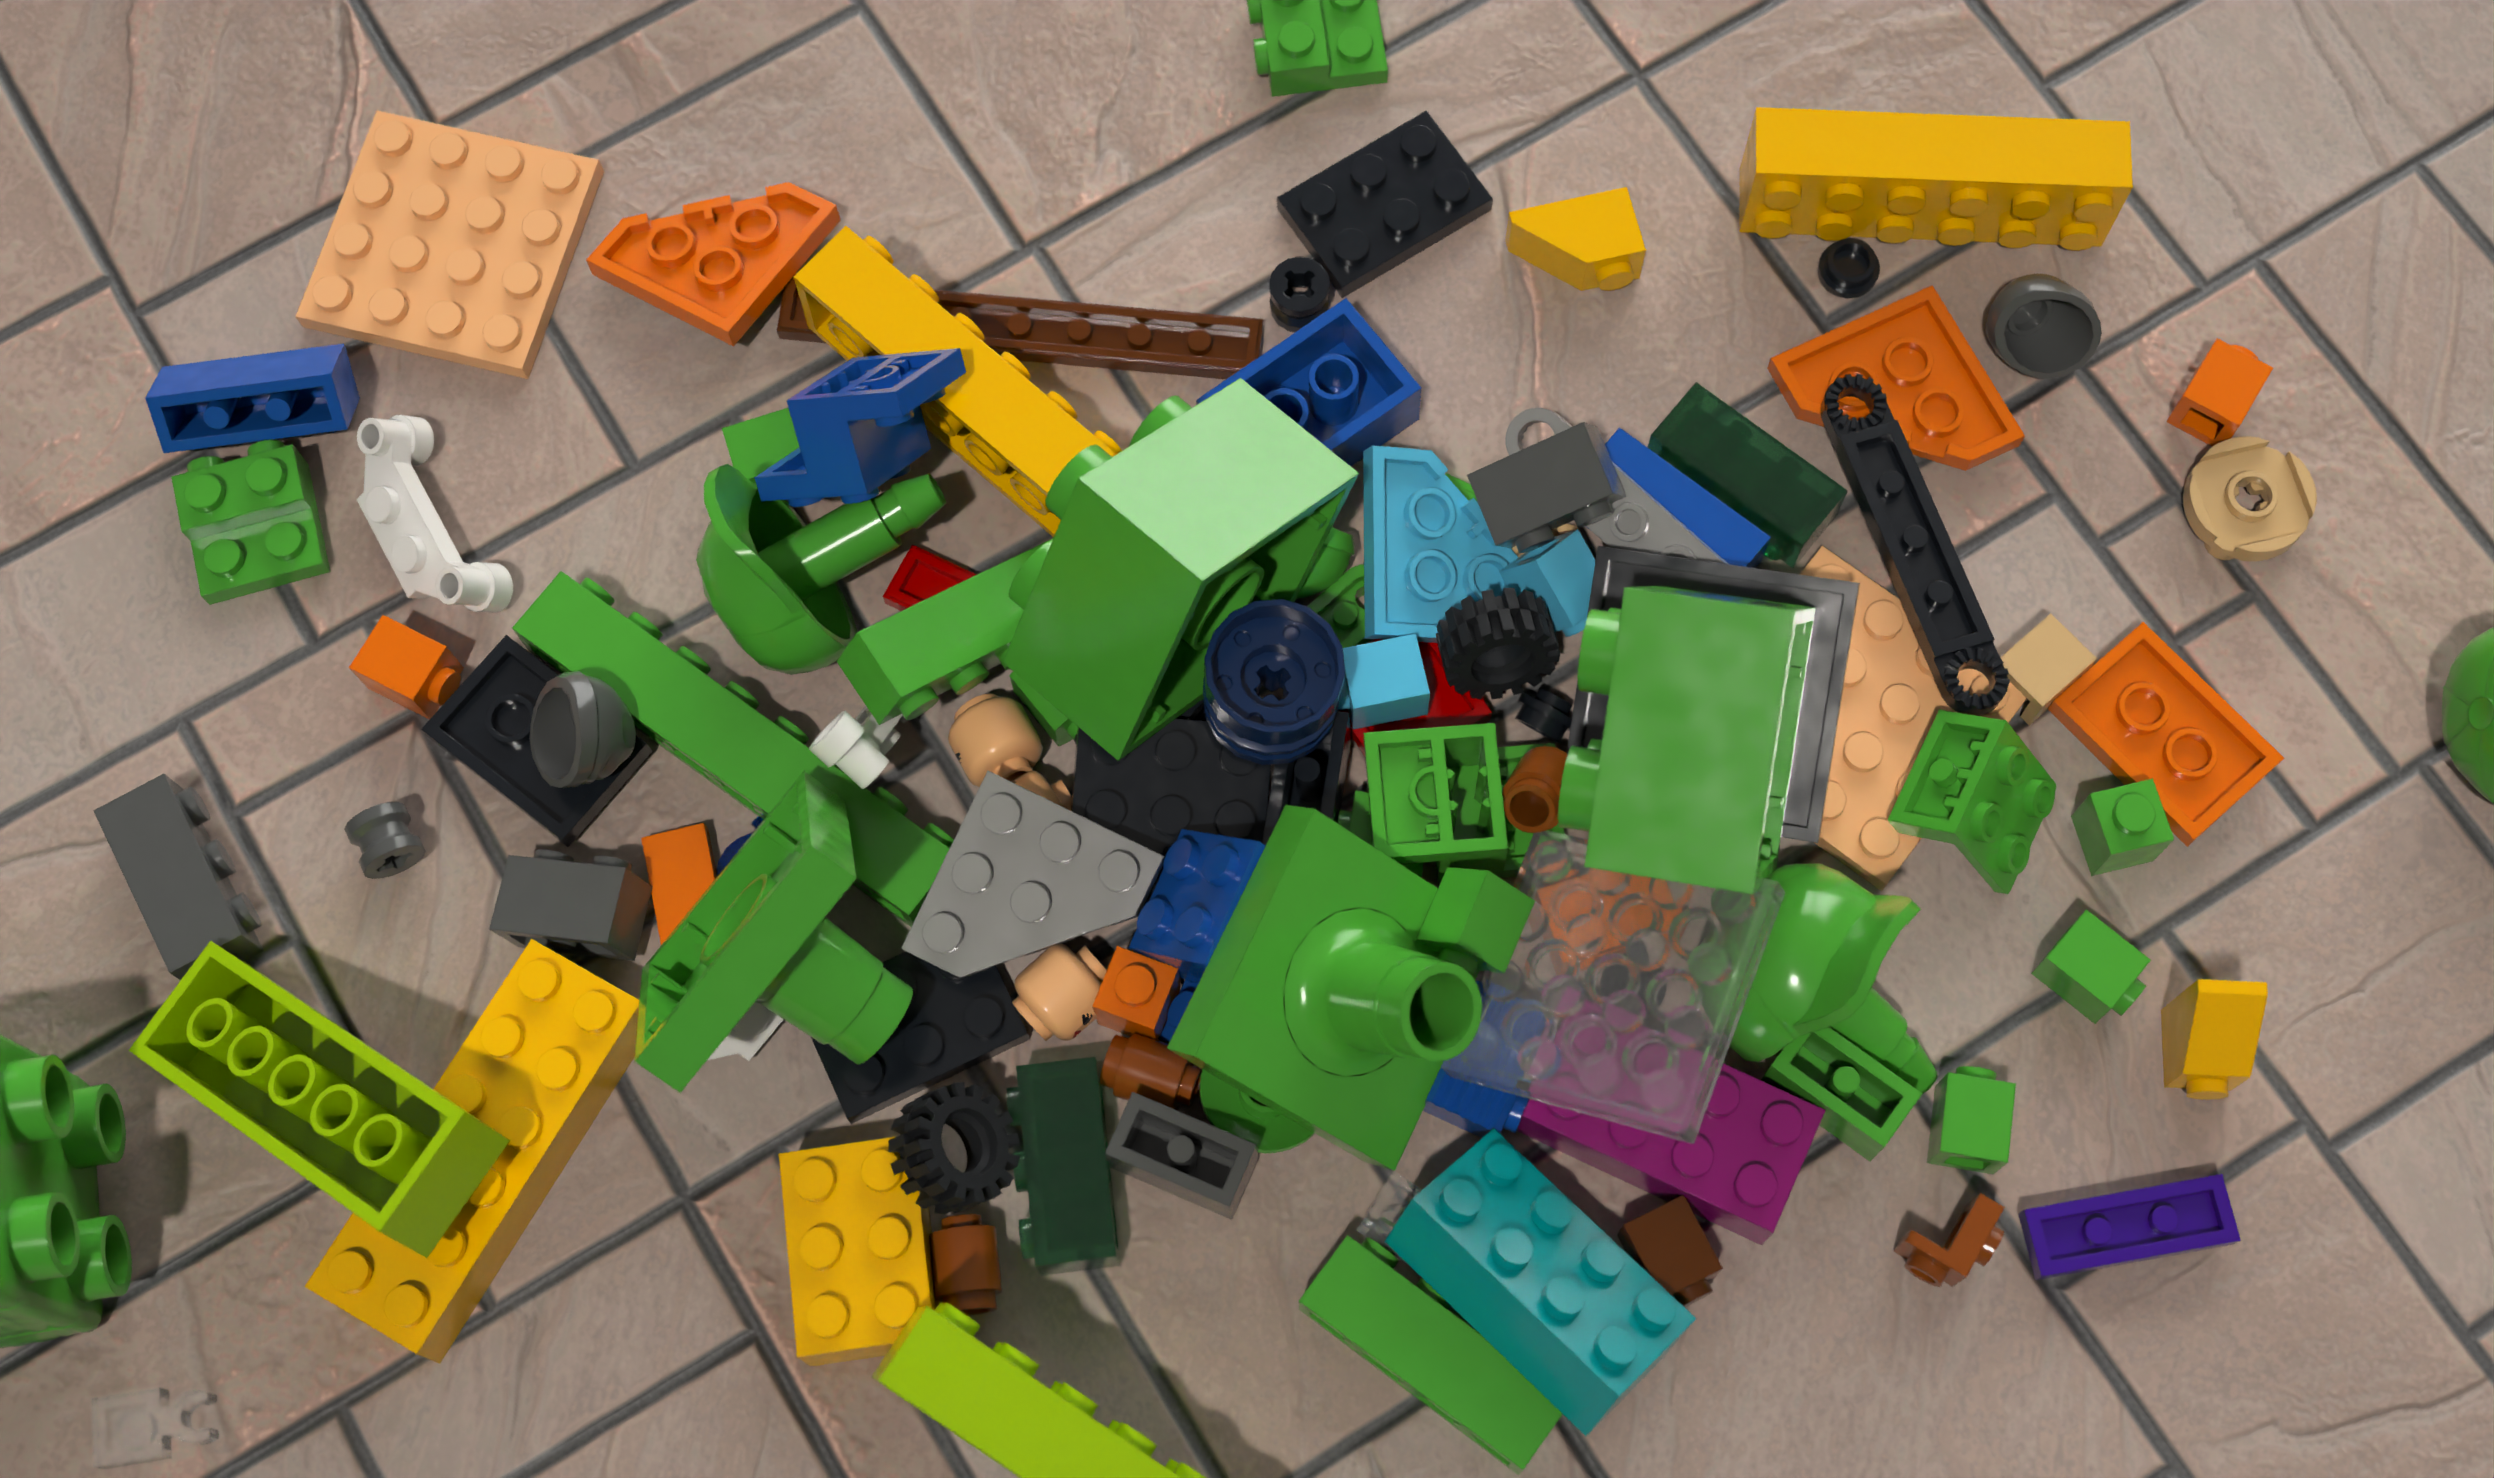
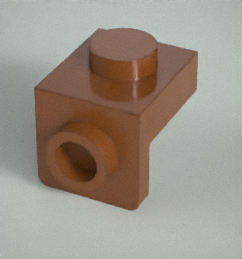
[1894,1193,2005,1287]

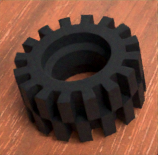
[1436,588,1560,699]
[888,1082,1020,1214]

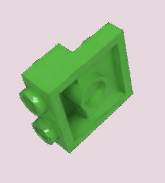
[1247,0,1388,97]
[171,440,330,605]

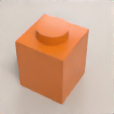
[2166,338,2273,447]
[349,615,464,720]
[1092,946,1182,1041]

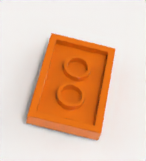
[2048,622,2284,847]

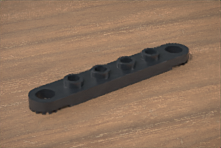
[1820,374,2010,716]

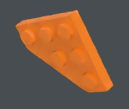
[586,182,841,347]
[1767,285,2025,471]

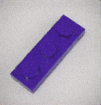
[2018,1174,2241,1280]

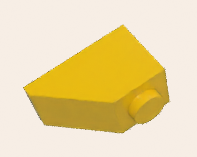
[1505,187,1646,291]
[2161,979,2268,1100]

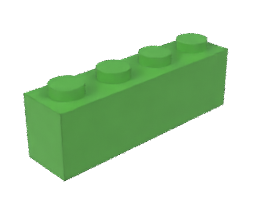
[836,538,1053,725]
[1299,1235,1562,1476]

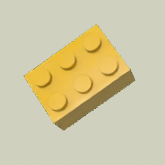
[779,1137,939,1367]

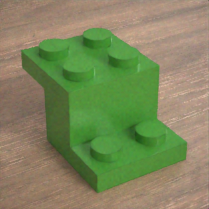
[1364,723,1568,883]

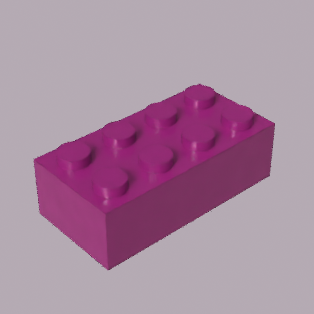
[1517,996,1826,1245]

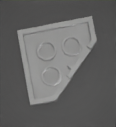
[901,771,1165,978]

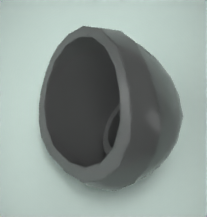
[1986,274,2102,379]
[529,671,636,788]

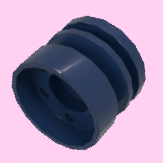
[1203,599,1345,765]

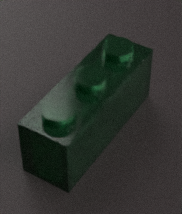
[1647,382,1848,568]
[1006,1056,1121,1276]

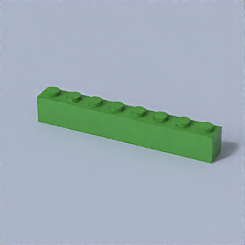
[512,571,954,927]

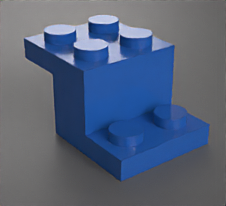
[754,348,966,507]
[1128,829,1266,1044]

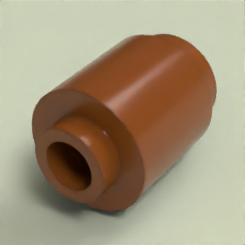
[1502,746,1568,833]
[1100,1033,1202,1111]
[929,1214,1002,1316]

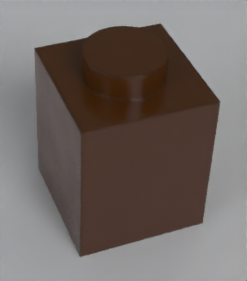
[1617,1195,1723,1307]

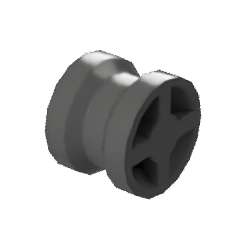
[344,802,426,879]

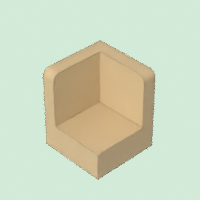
[2000,613,2097,726]

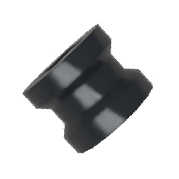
[1269,257,1330,332]

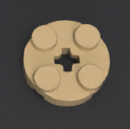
[2183,436,2317,562]

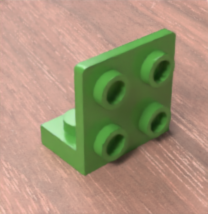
[1887,710,2056,894]

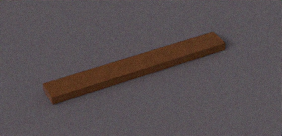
[777,277,1264,379]

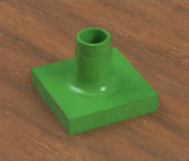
[634,771,913,1093]
[1167,805,1487,1171]

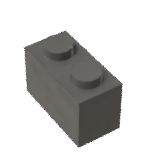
[1467,422,1626,554]
[489,849,652,961]
[1105,1092,1258,1220]

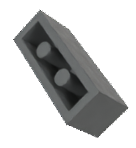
[93,774,264,980]

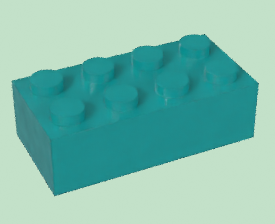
[1385,1128,1696,1436]

